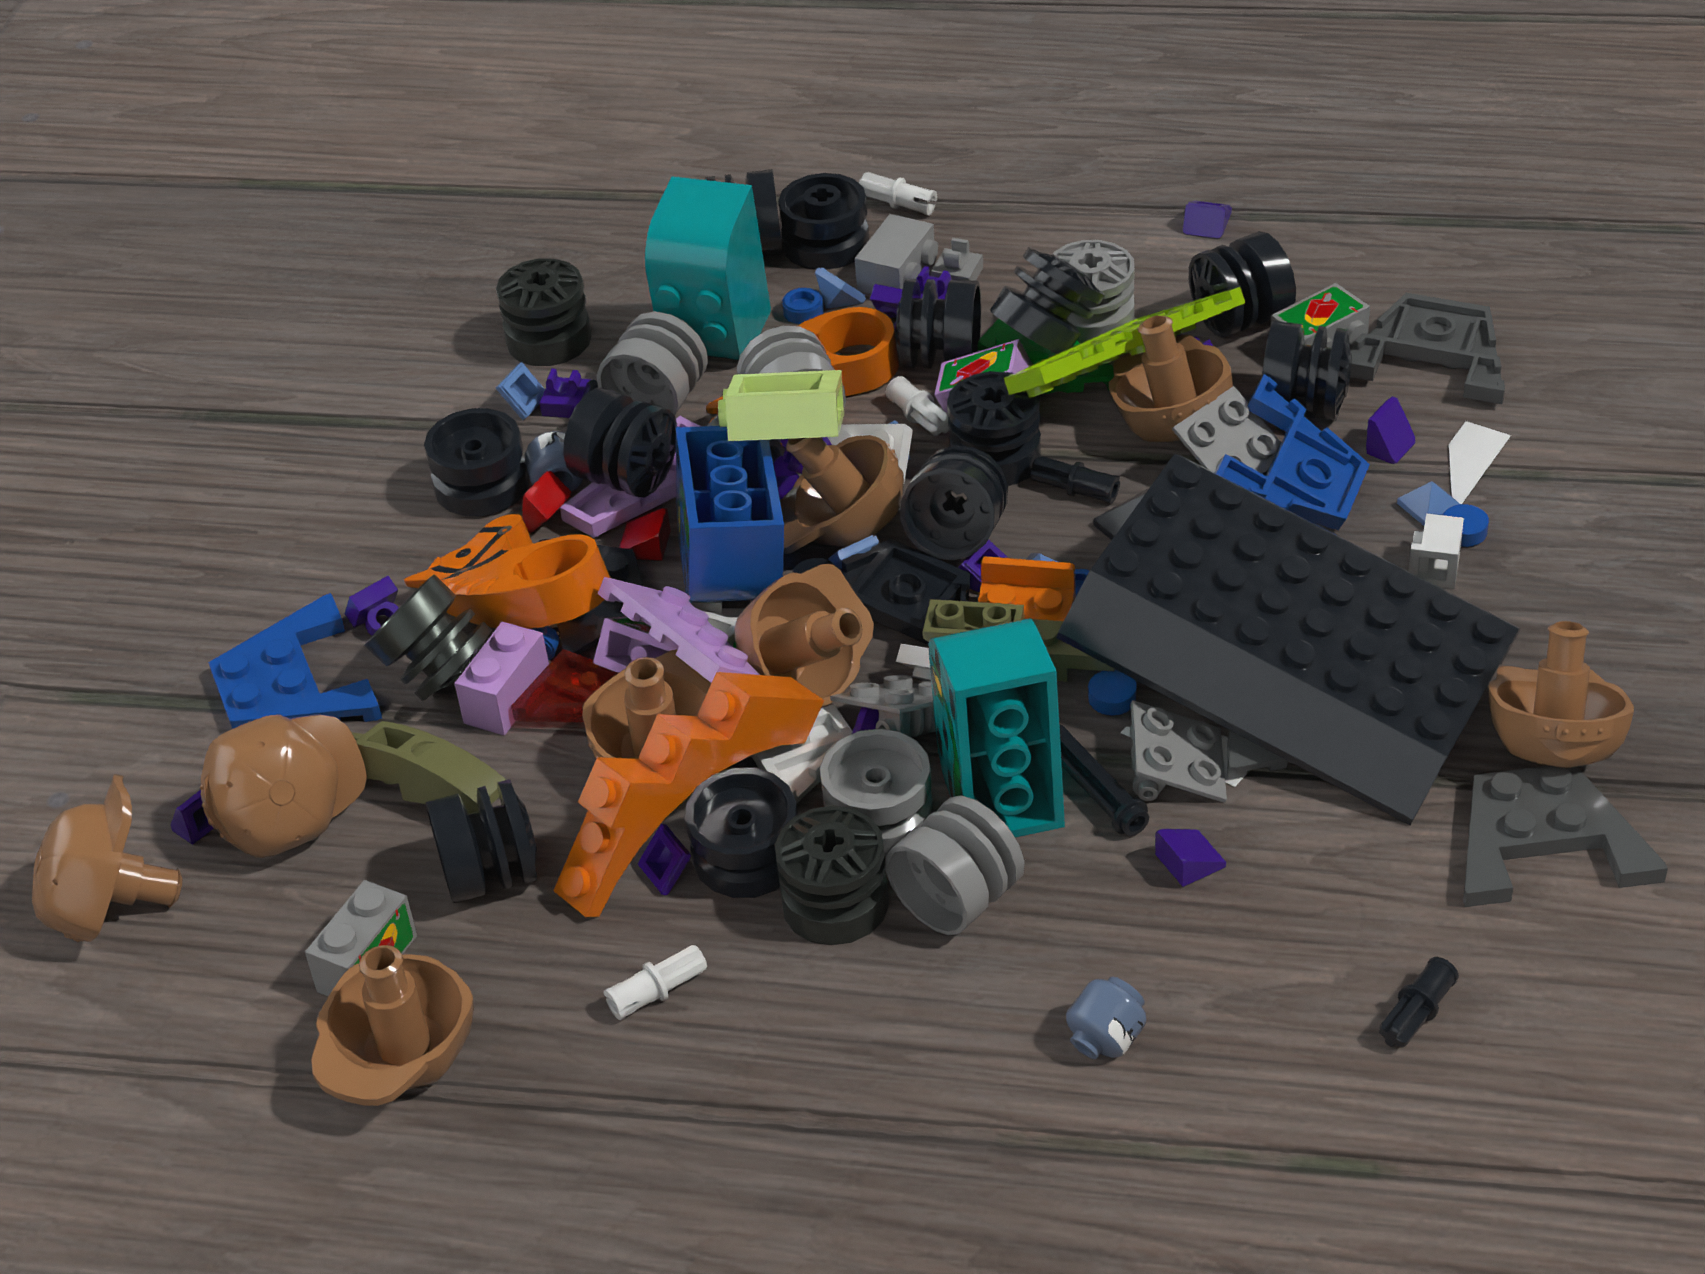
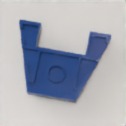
[1215,374,1370,530]
[208,593,382,729]

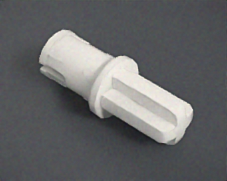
[859,172,937,216]
[885,376,949,436]
[604,945,707,1020]

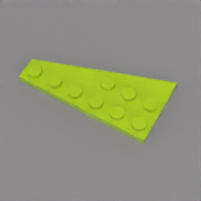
[1004,287,1245,397]

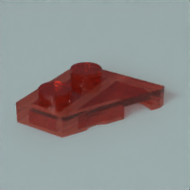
[511,649,618,722]

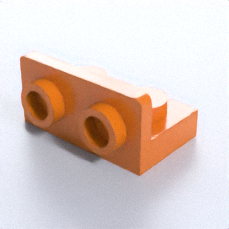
[978,556,1076,621]

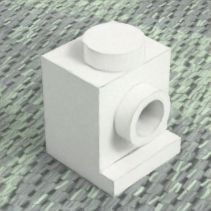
[1409,513,1464,589]

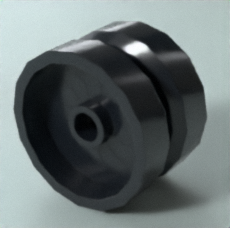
[778,173,869,270]
[424,408,529,516]
[685,768,798,898]

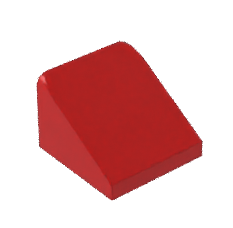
[522,470,571,533]
[619,508,671,561]

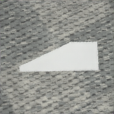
[1448,421,1511,504]

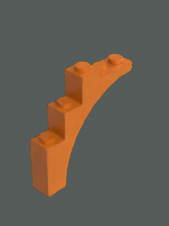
[553,672,824,917]

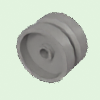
[820,729,933,856]

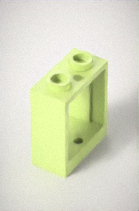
[718,370,844,441]

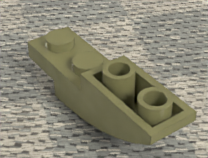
[923,599,1115,682]
[351,721,507,813]

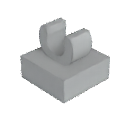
[931,238,983,281]

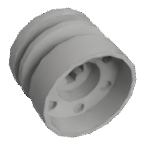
[1053,240,1135,343]
[596,311,708,416]
[737,326,846,443]
[886,795,1024,935]

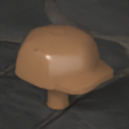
[1109,316,1233,442]
[780,435,904,554]
[735,564,874,708]
[1489,621,1634,768]
[582,649,711,759]
[200,714,367,858]
[32,774,183,942]
[311,945,474,1106]

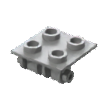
[1172,386,1281,474]
[830,675,936,737]
[1130,700,1227,803]

